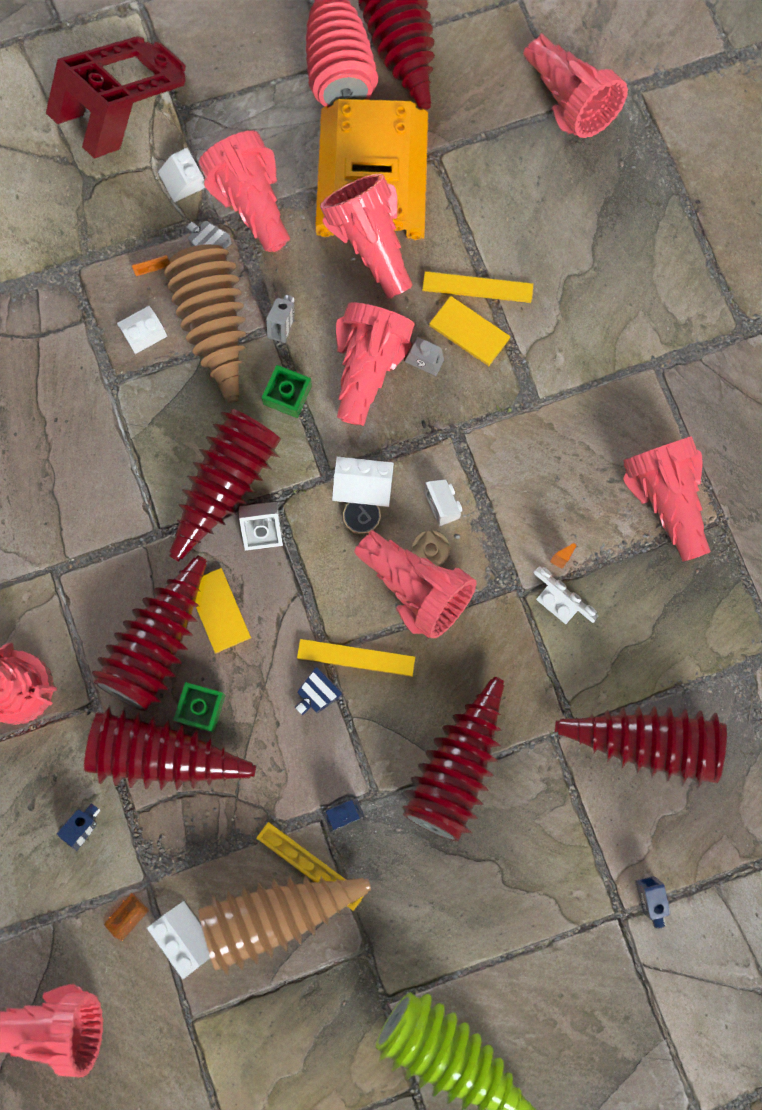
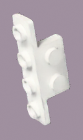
[533,566,598,624]

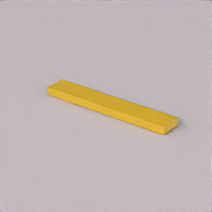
[423,272,533,303]
[297,639,415,677]
[256,822,364,911]

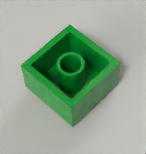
[262,365,312,419]
[173,682,226,733]

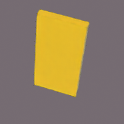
[429,296,511,366]
[196,568,251,653]

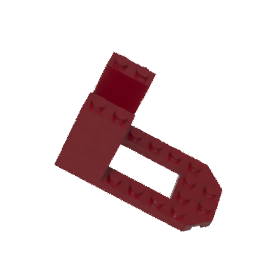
[46,36,186,159]

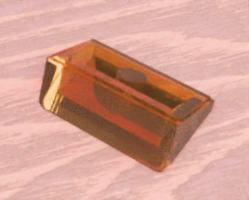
[104,893,149,941]

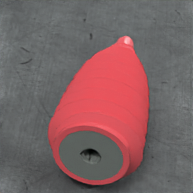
[306,0,378,107]

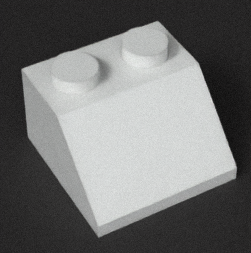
[158,148,205,202]
[117,306,167,354]
[424,480,462,527]
[239,502,283,551]

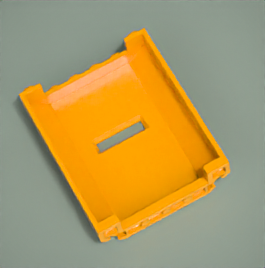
[316,99,428,240]

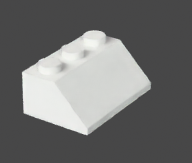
[332,457,394,507]
[147,901,210,979]

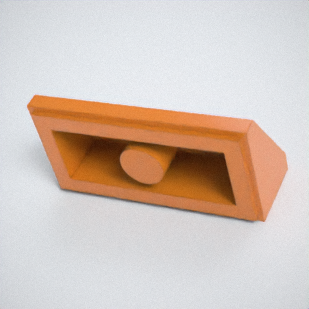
[132,254,170,276]
[550,543,576,569]

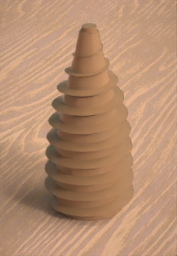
[164,244,246,403]
[198,875,371,976]

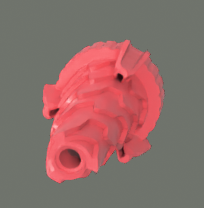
[523,33,628,138]
[198,131,291,252]
[320,174,412,299]
[336,302,415,426]
[623,436,711,561]
[354,530,477,638]
[0,643,57,725]
[0,984,103,1077]

